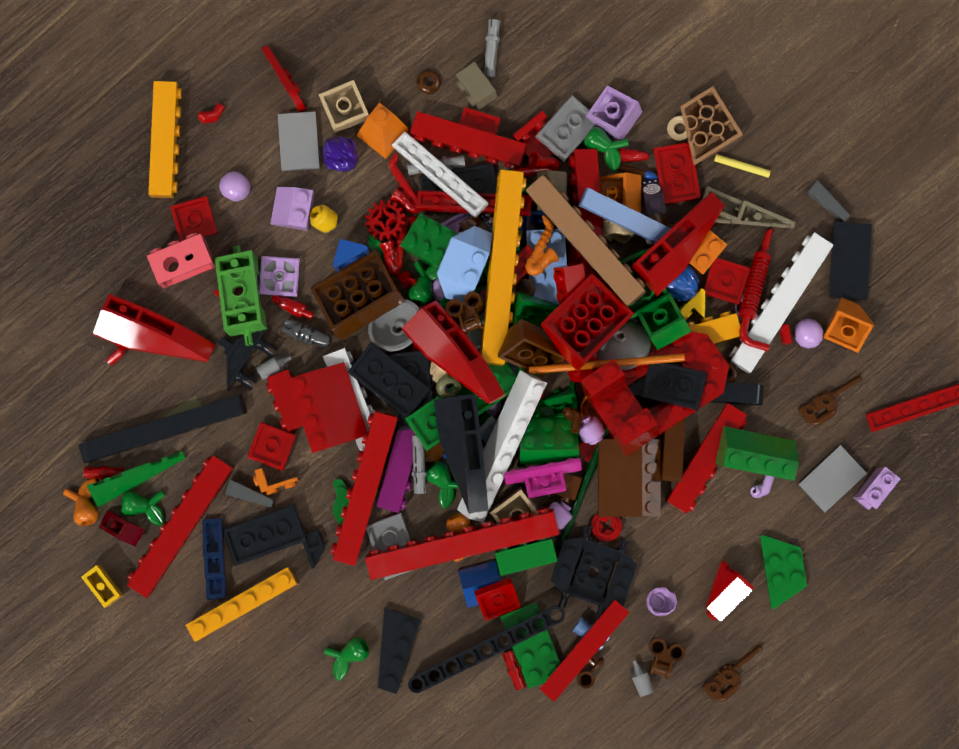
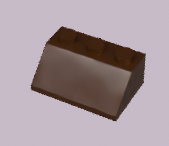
[498,319,565,377]

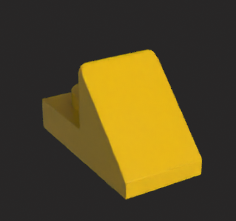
[679,288,705,320]

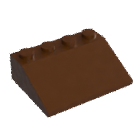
[310,249,406,340]
[598,439,661,517]

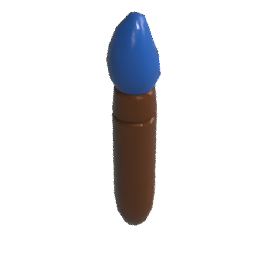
[618,163,658,179]

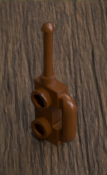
[797,376,862,426]
[702,645,762,702]

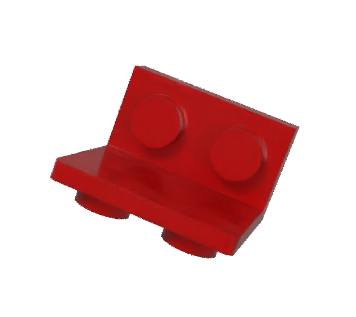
[513,111,554,158]

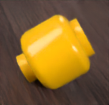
[309,204,338,233]

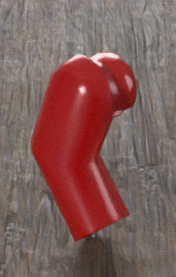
[197,103,225,124]
[106,344,127,365]

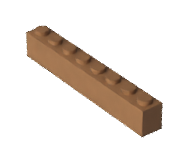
[526,175,645,307]

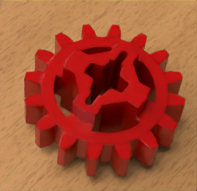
[365,200,407,242]

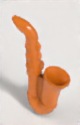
[525,215,559,276]

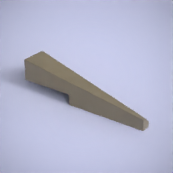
[697,186,796,228]

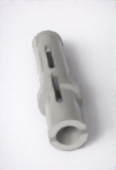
[484,19,501,78]
[407,155,465,175]
[412,435,427,494]

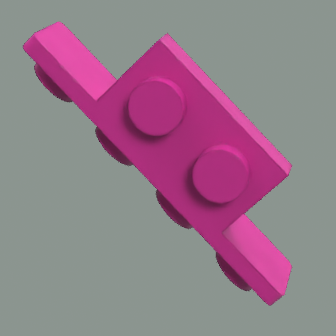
[504,458,582,498]

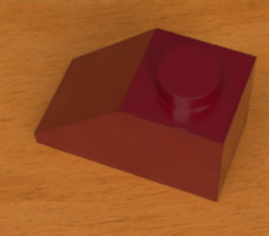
[99,510,144,547]

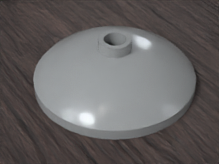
[368,300,420,351]
[597,321,651,371]

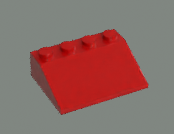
[540,274,634,371]
[288,362,367,454]

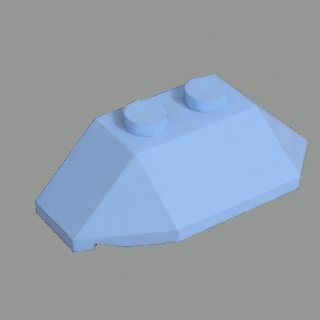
[436,226,493,303]

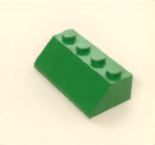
[715,426,799,481]

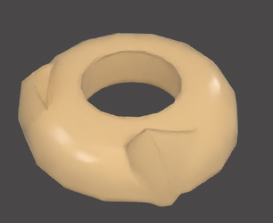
[667,116,687,141]

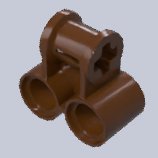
[446,292,485,335]
[648,638,685,679]
[576,653,604,689]

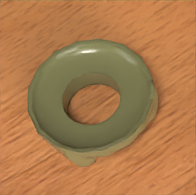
[436,374,462,398]

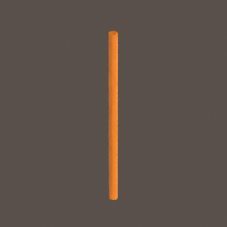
[529,354,685,374]

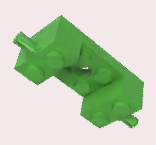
[215,245,267,346]

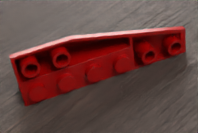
[631,192,725,296]
[93,294,216,362]
[402,301,505,404]

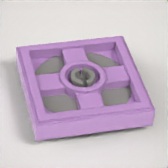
[259,256,300,297]

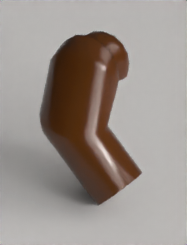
[563,407,582,433]

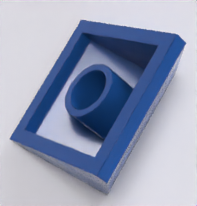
[333,239,369,272]
[458,561,500,608]

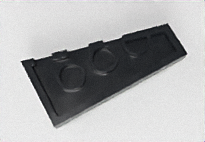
[378,608,421,694]

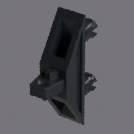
[217,326,279,392]

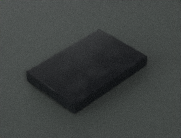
[641,363,707,411]

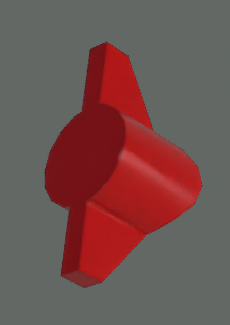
[394,271,417,289]

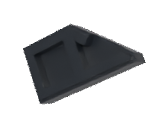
[303,529,325,569]

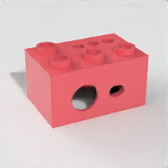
[147,233,216,289]

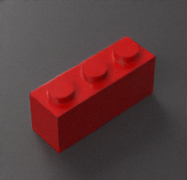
[265,370,303,432]

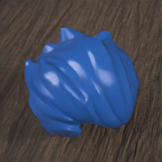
[666,265,699,301]

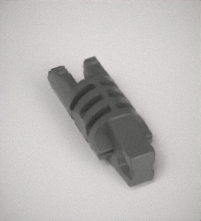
[282,319,330,348]

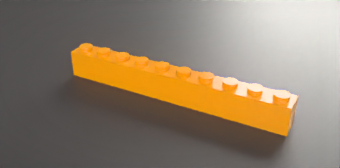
[480,170,526,366]

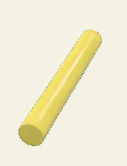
[714,154,771,178]

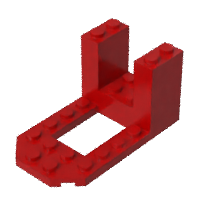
[581,331,729,456]

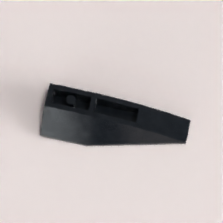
[433,394,488,514]

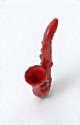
[388,152,421,214]
[512,152,560,177]
[379,216,417,274]

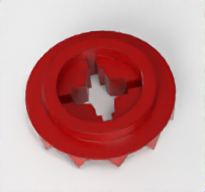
[591,513,622,541]

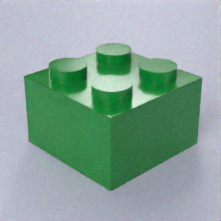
[636,293,692,350]

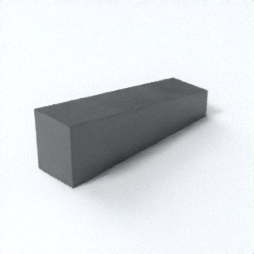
[806,180,850,222]
[225,479,275,508]

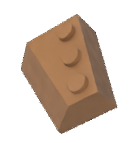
[680,86,743,165]

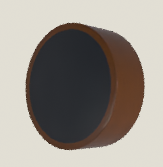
[515,279,536,296]

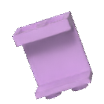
[853,467,900,510]

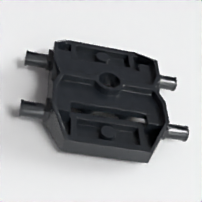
[550,525,637,619]

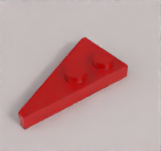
[261,45,306,113]

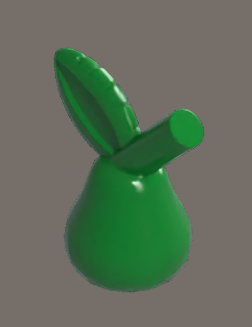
[584,127,629,172]
[408,261,438,305]
[425,460,459,509]
[121,490,165,526]
[324,637,369,681]

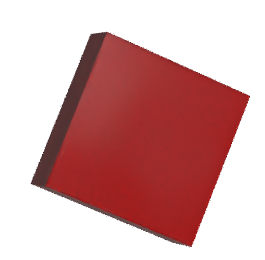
[779,324,792,346]

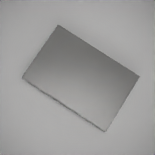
[535,95,596,162]
[278,111,320,172]
[798,445,867,513]
[366,513,412,580]

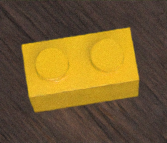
[81,565,124,608]

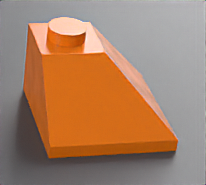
[357,103,410,159]
[823,298,874,353]

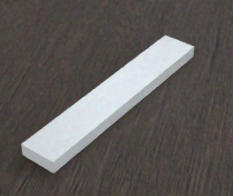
[392,132,489,218]

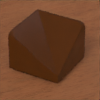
[424,443,443,462]

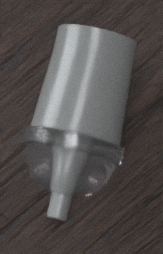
[256,355,291,380]
[630,660,654,697]

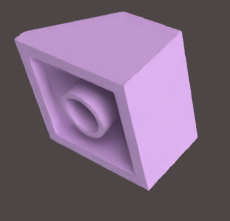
[586,86,642,141]
[270,187,315,231]

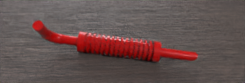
[739,228,774,352]

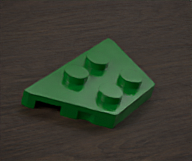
[759,535,807,609]

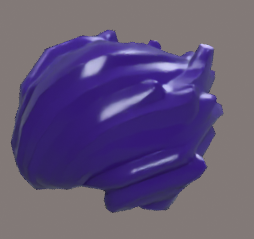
[322,136,358,172]

